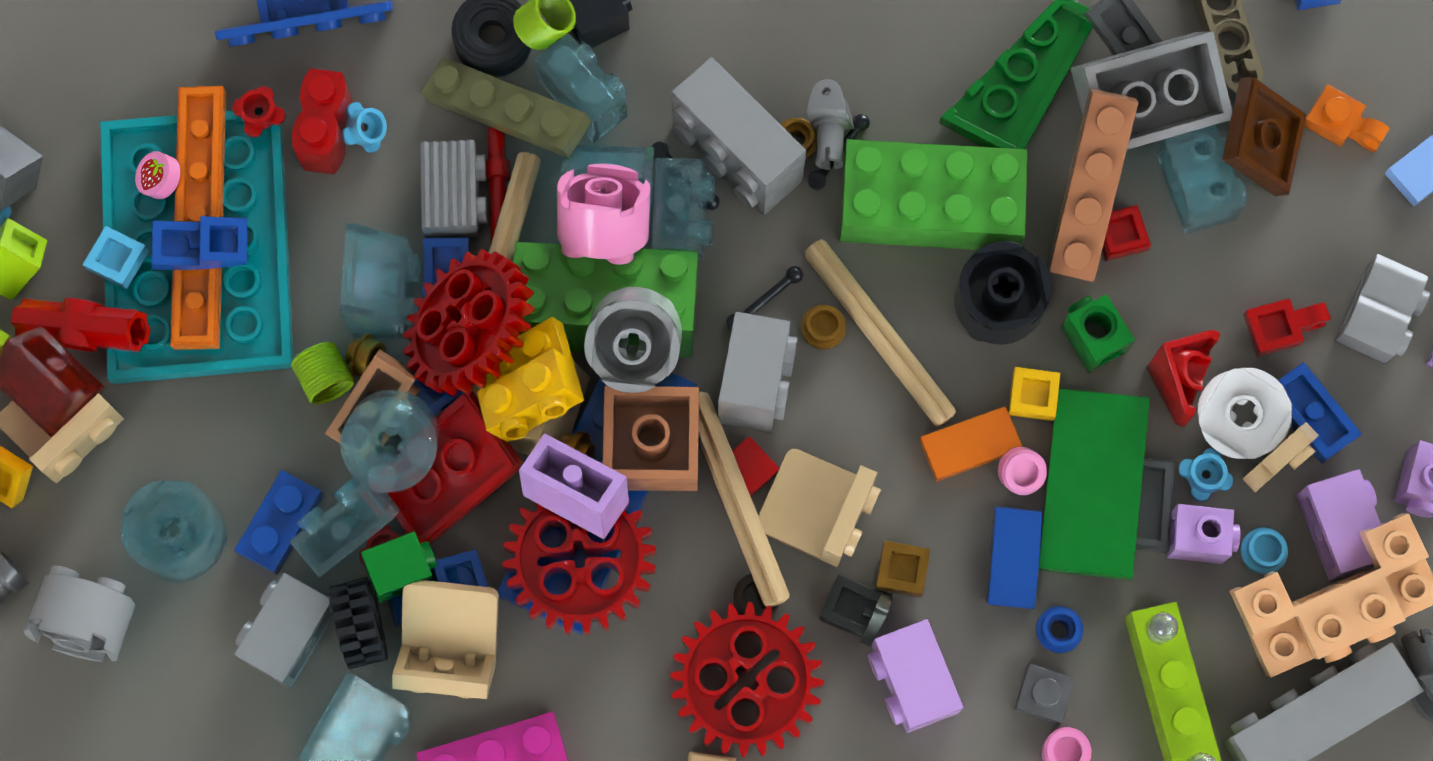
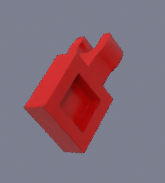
[1243,298,1331,357]

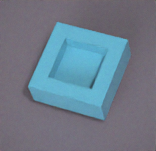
[82,226,149,290]

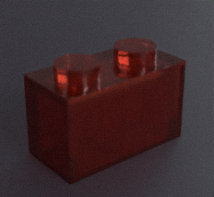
[0,326,105,437]

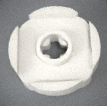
[1198,368,1292,459]

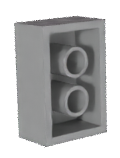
[1071,31,1232,150]
[672,57,806,215]

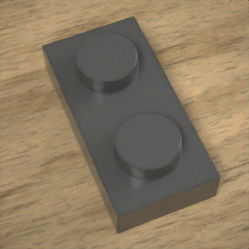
[1083,0,1163,55]

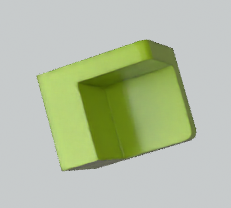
[0,218,48,300]

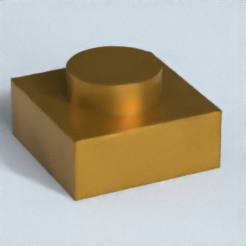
[875,540,931,597]

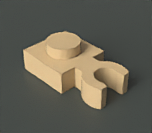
[1243,422,1319,492]

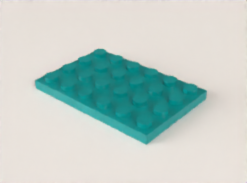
[100,108,294,384]

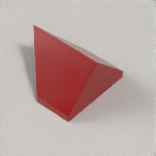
[1146,329,1221,427]

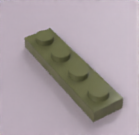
[421,57,591,159]

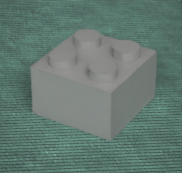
[718,311,797,433]

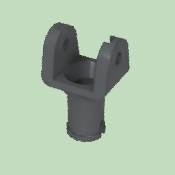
[1401,629,1433,722]

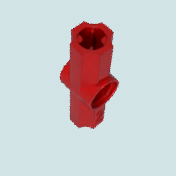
[10,298,151,352]

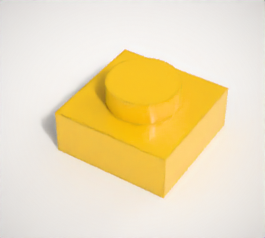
[1008,367,1060,421]
[0,446,33,509]

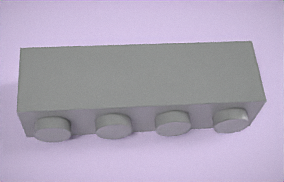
[1222,642,1424,761]

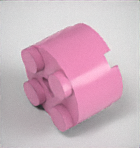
[557,164,650,265]

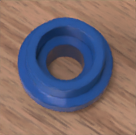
[1036,606,1083,654]

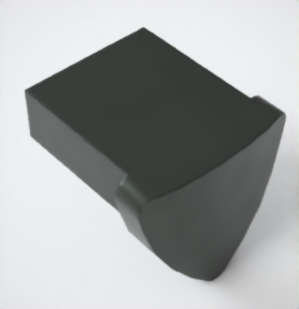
[819,574,892,646]

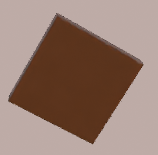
[1222,76,1306,196]

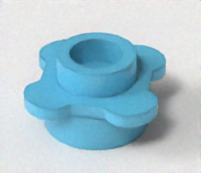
[341,102,387,153]
[1179,448,1233,501]

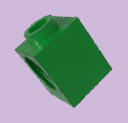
[1061,294,1135,373]
[361,531,438,603]

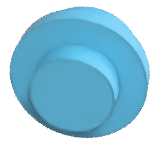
[1240,527,1288,574]

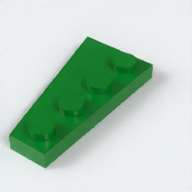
[939,0,1093,149]

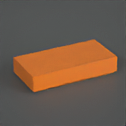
[919,406,1022,482]

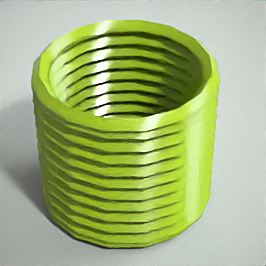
[513,0,576,50]
[291,342,355,405]

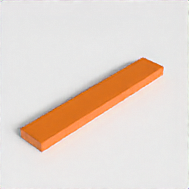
[170,86,226,350]

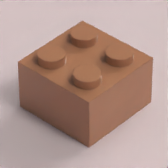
[603,386,699,491]

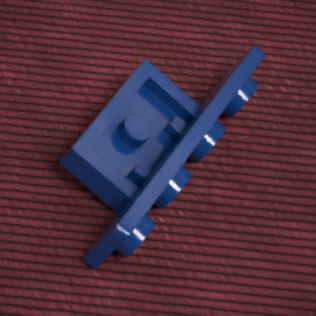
[215,0,394,47]

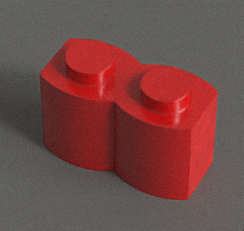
[292,68,353,174]

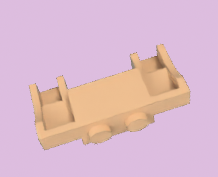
[1229,513,1433,678]

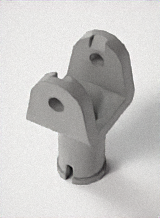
[807,79,854,170]

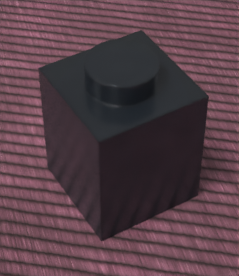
[569,0,633,52]

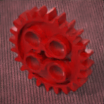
[403,249,534,396]
[502,500,656,636]
[670,602,824,758]

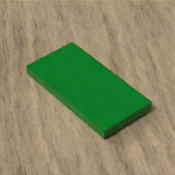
[1039,389,1150,581]

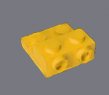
[476,316,584,443]

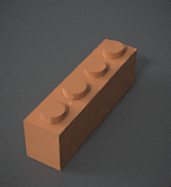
[1047,88,1139,282]

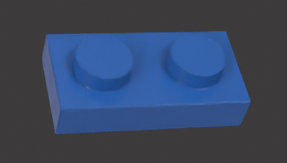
[1278,362,1362,464]
[234,470,324,575]

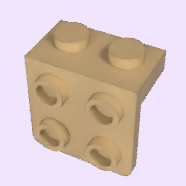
[0,359,124,484]
[758,449,881,567]
[392,580,499,699]

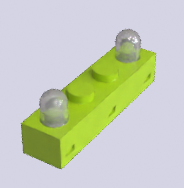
[1125,602,1222,761]

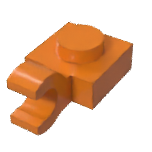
[1304,84,1390,153]

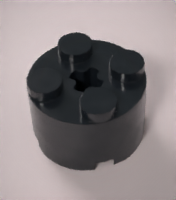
[954,241,1052,345]

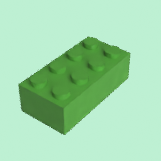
[840,139,1027,250]
[513,242,698,358]

